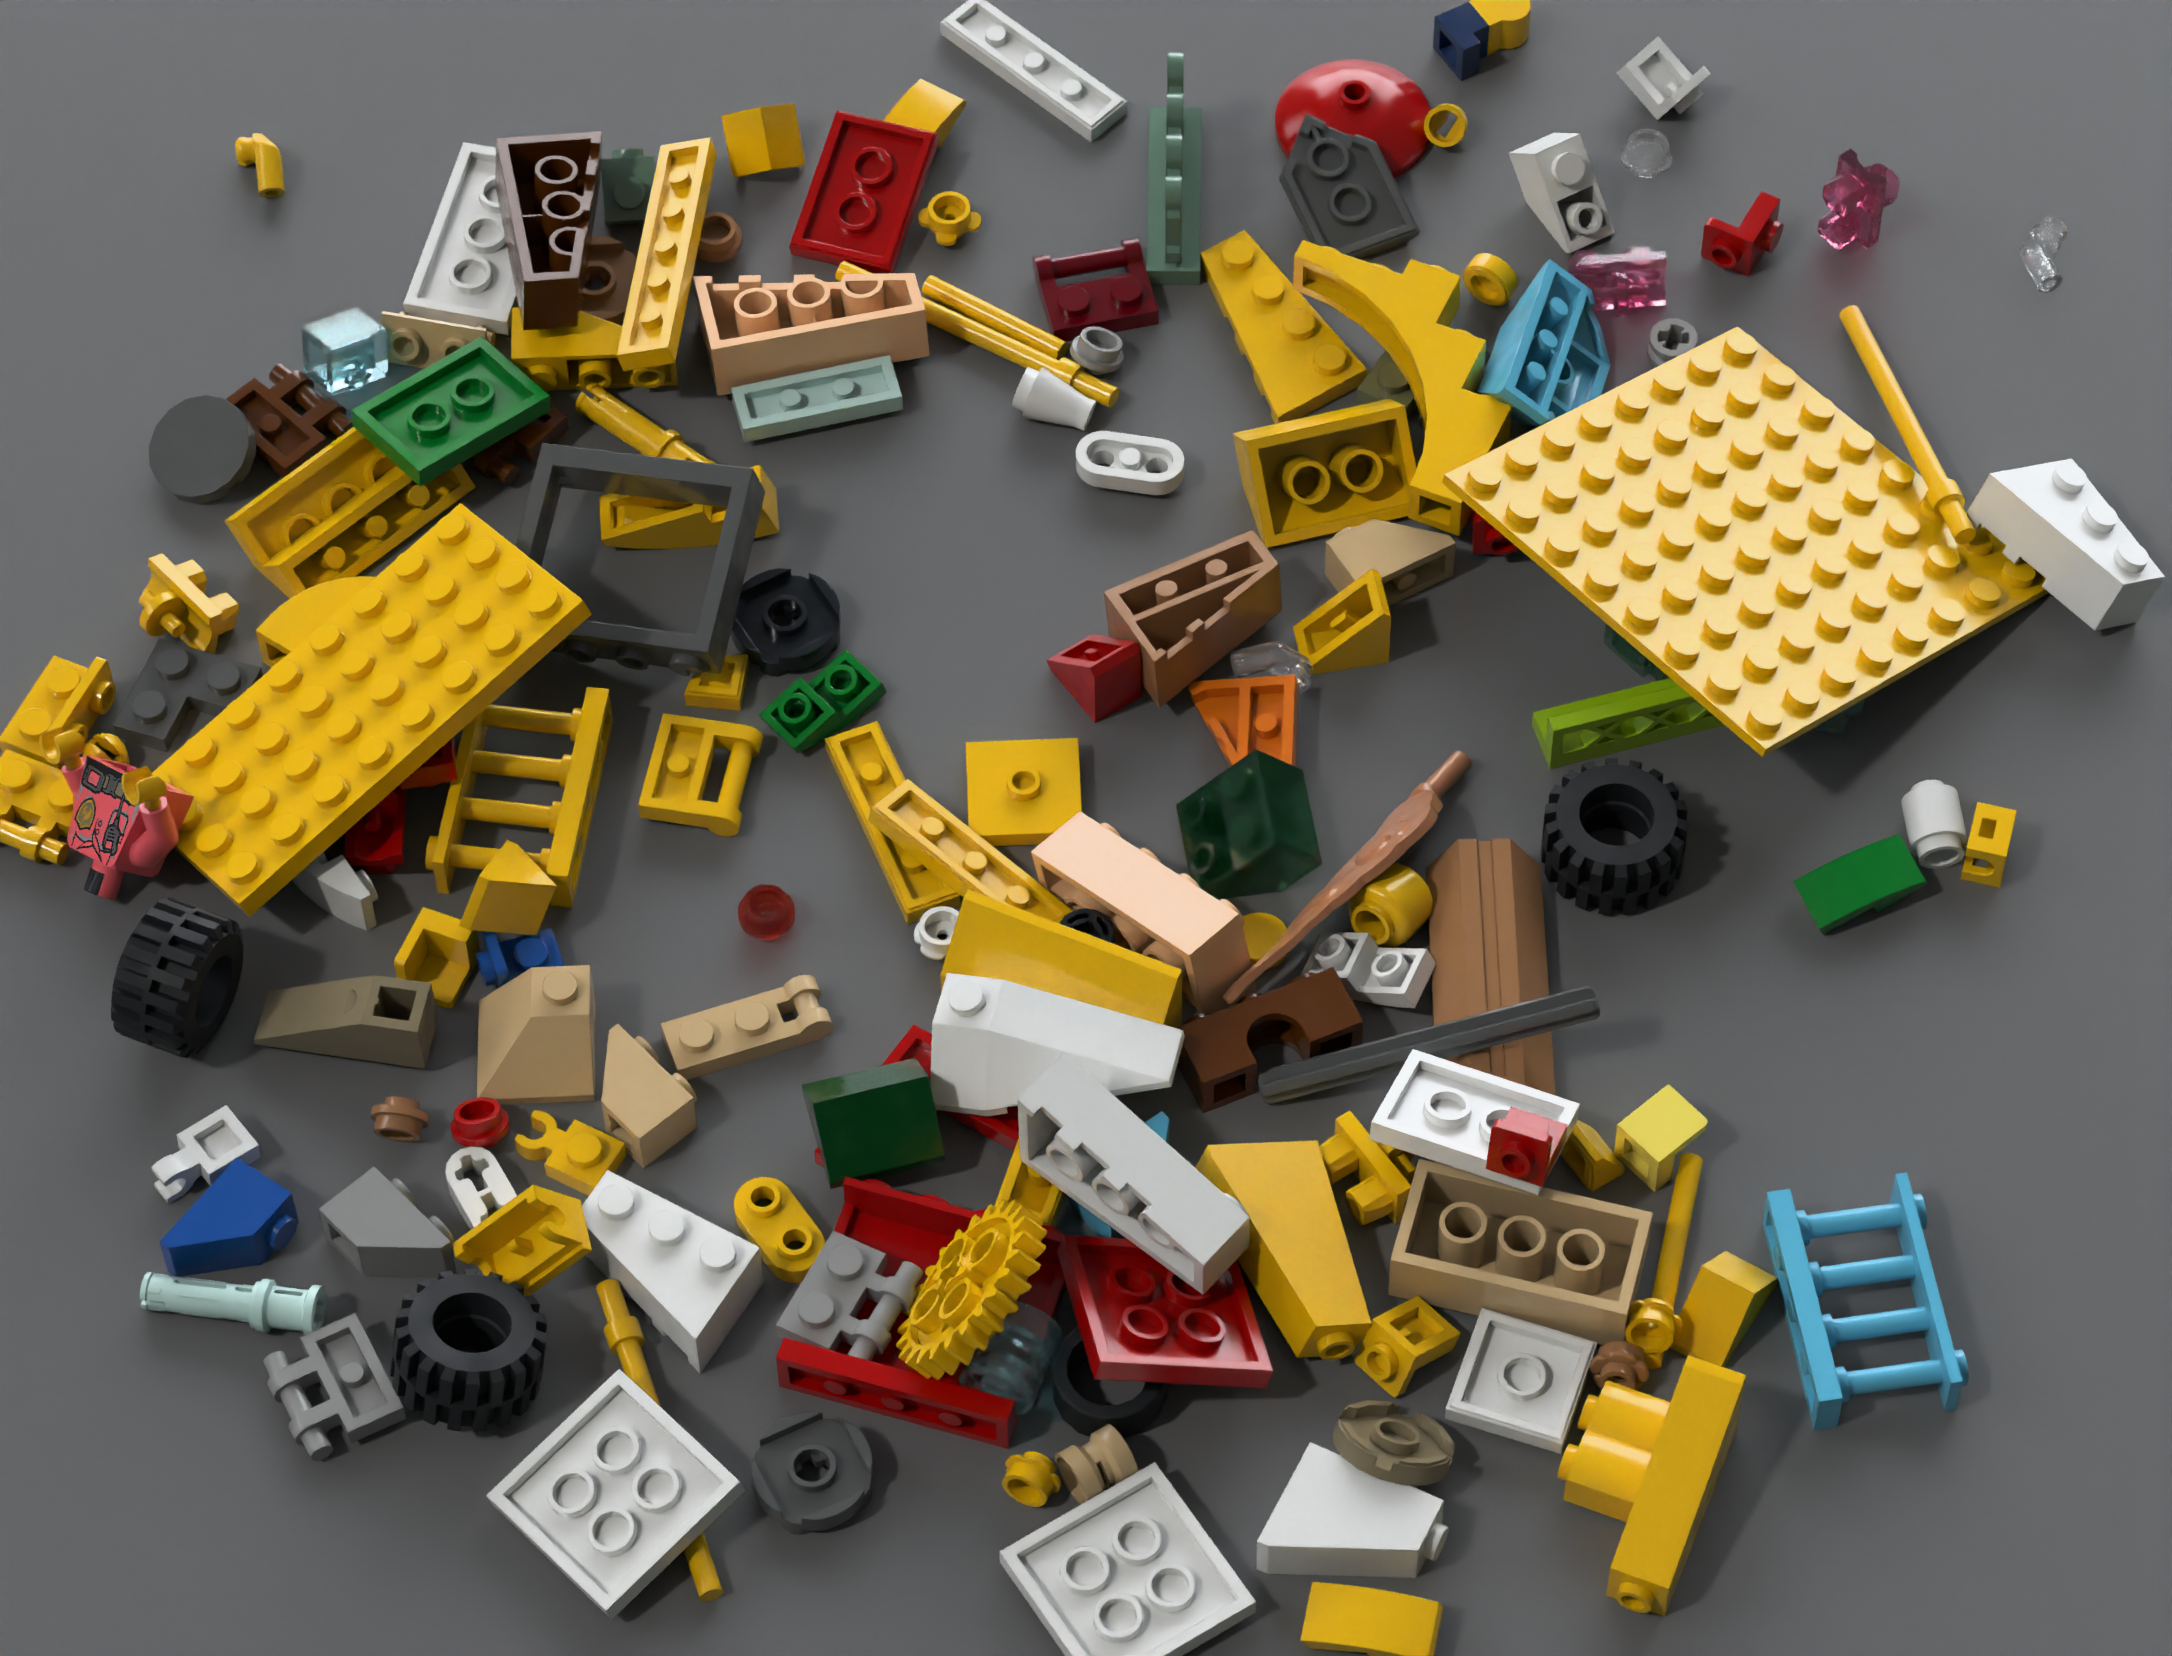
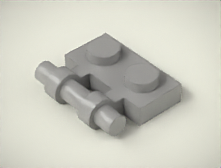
[776,1231,923,1361]
[263,1313,406,1461]

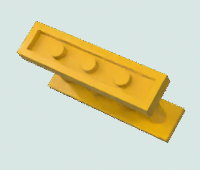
[425,687,613,908]

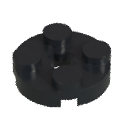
[731,568,841,677]

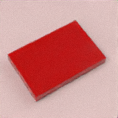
[789,110,939,274]

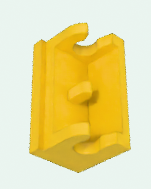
[452,1185,592,1296]

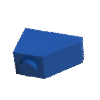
[160,1158,299,1277]

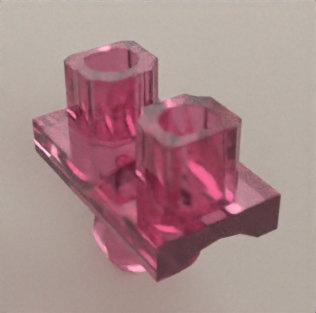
[1817,148,1900,250]
[1568,246,1667,318]

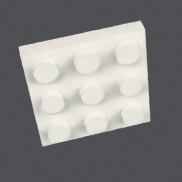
[486,1369,745,1620]
[999,1462,1256,1656]

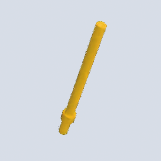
[835,261,1120,408]
[1839,305,1976,545]
[596,1279,723,1602]

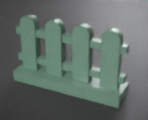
[1146,52,1202,285]

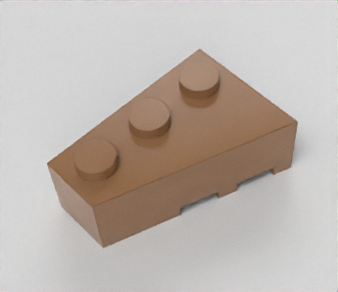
[1104,530,1282,708]

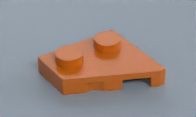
[1188,674,1299,784]

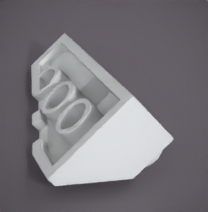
[930,973,1185,1116]

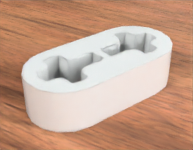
[445,1147,517,1230]

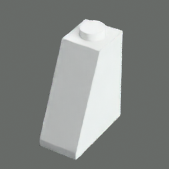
[1256,1442,1449,1578]

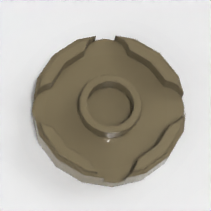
[1333,1400,1454,1486]

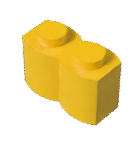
[1557,1380,1670,1523]

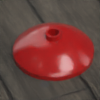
[1275,59,1431,178]

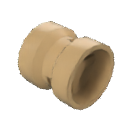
[1055,1424,1138,1505]

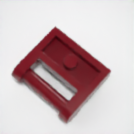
[1032,237,1159,342]

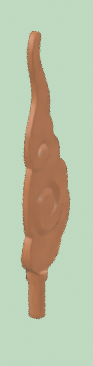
[1223,751,1472,1004]

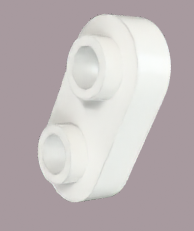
[1076,431,1184,495]

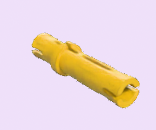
[575,383,717,464]

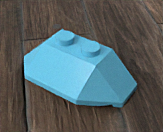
[1478,259,1611,427]

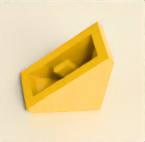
[1293,569,1391,675]
[459,840,556,935]
[1670,1251,1778,1367]

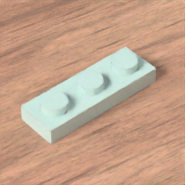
[731,355,903,443]

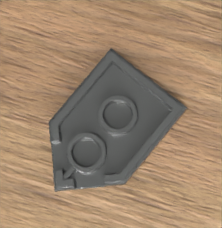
[1279,114,1420,260]

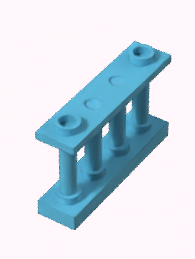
[1762,1172,1969,1430]

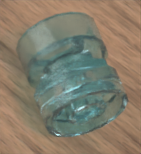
[958,1301,1063,1415]

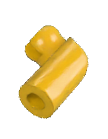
[235,133,285,198]

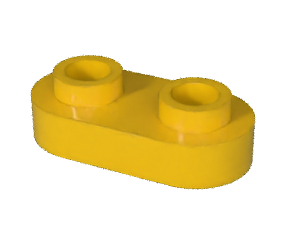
[734,1177,825,1283]

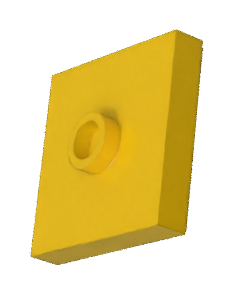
[965,738,1082,846]

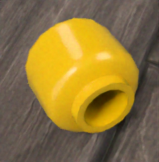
[1348,863,1433,948]

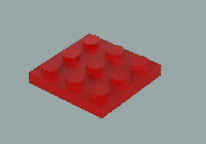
[1057,1235,1273,1388]

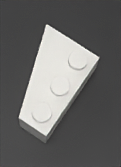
[1966,459,2165,631]

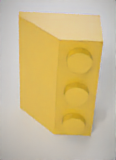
[1233,398,1416,548]

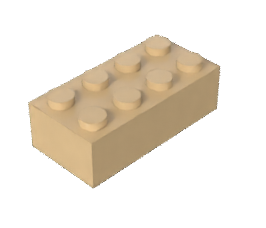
[1388,1159,1653,1345]

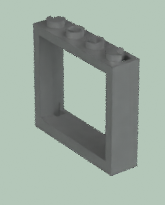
[516,443,765,676]

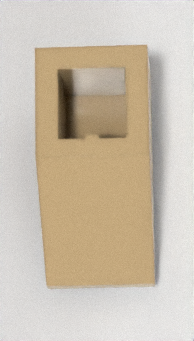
[601,1024,697,1169]

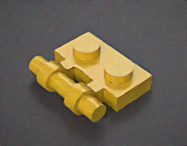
[0,749,74,865]

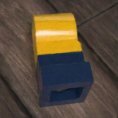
[1433,0,1531,81]

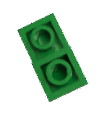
[759,649,887,753]
[1792,834,1928,935]

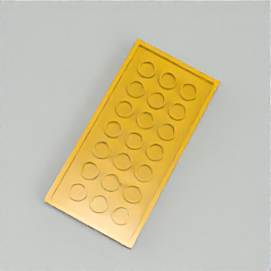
[152,503,592,917]

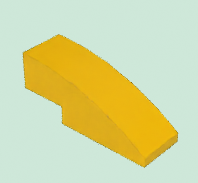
[599,465,779,549]

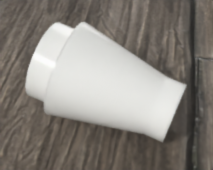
[1012,367,1097,431]

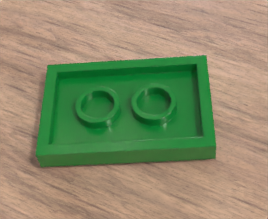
[351,336,550,487]

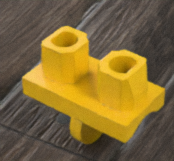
[139,553,239,654]
[1319,1111,1416,1226]

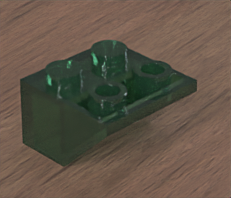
[1176,749,1322,900]

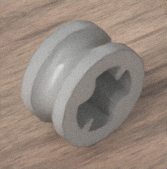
[1648,318,1698,367]

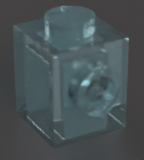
[302,307,390,395]

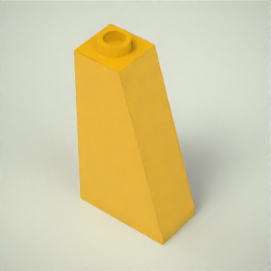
[1195,1140,1372,1360]
[1606,1355,1746,1616]

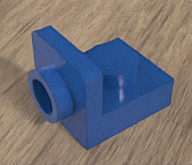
[476,928,565,989]

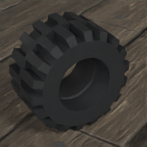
[1541,758,1689,915]
[111,898,244,1058]
[390,1269,548,1432]

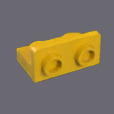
[0,655,116,770]

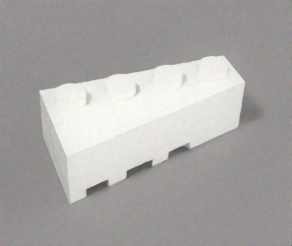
[1017,1052,1250,1295]

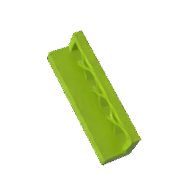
[1532,678,1724,769]

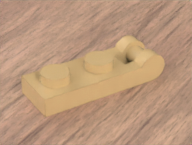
[660,974,834,1080]

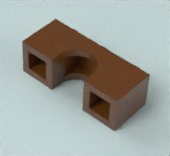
[1176,967,1363,1113]

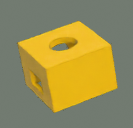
[1960,802,2017,888]

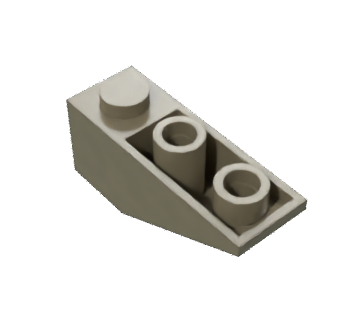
[254,975,438,1069]

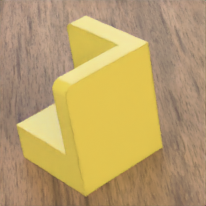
[1614,1084,1708,1192]

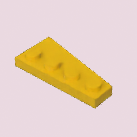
[1200,230,1367,424]

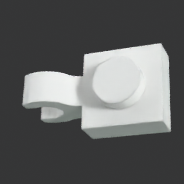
[151,1105,261,1203]

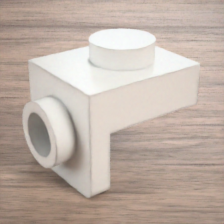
[1616,36,1711,120]

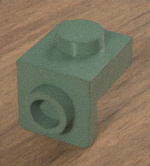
[601,148,656,225]

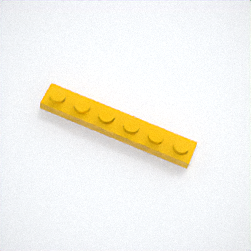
[616,137,717,371]

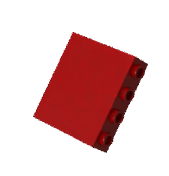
[776,1177,1067,1449]

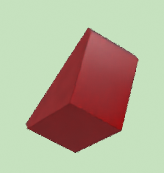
[1046,634,1141,723]

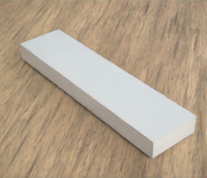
[940,0,1127,143]

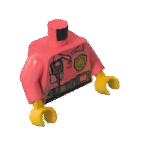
[38,728,194,900]

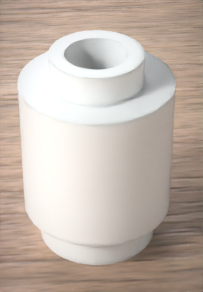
[1901,780,1967,869]

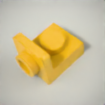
[1354,1295,1461,1397]

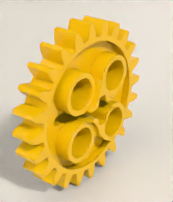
[896,1199,1047,1380]

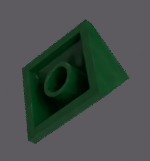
[801,1058,945,1189]

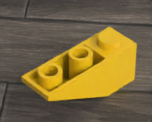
[511,307,678,392]

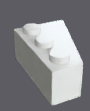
[582,1170,764,1374]

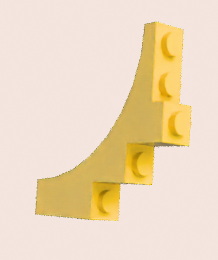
[1293,240,1512,536]

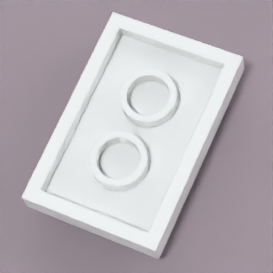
[1369,1049,1580,1195]

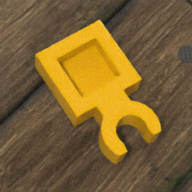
[515,1110,627,1196]

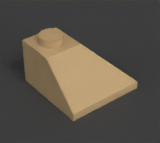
[477,965,596,1105]

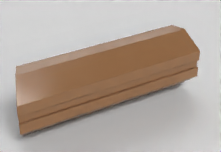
[1426,838,1556,1096]

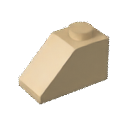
[1325,519,1456,606]

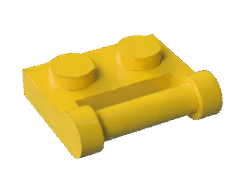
[638,713,763,837]

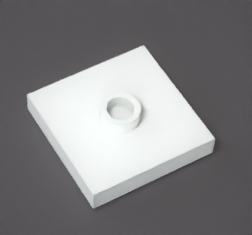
[1445,1308,1597,1454]

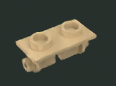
[380,311,495,369]

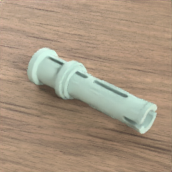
[140,1272,327,1335]

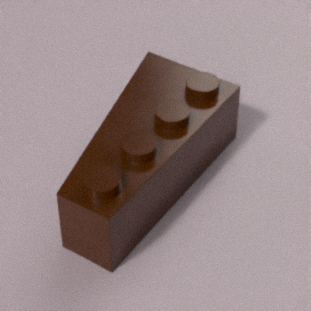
[495,131,602,330]

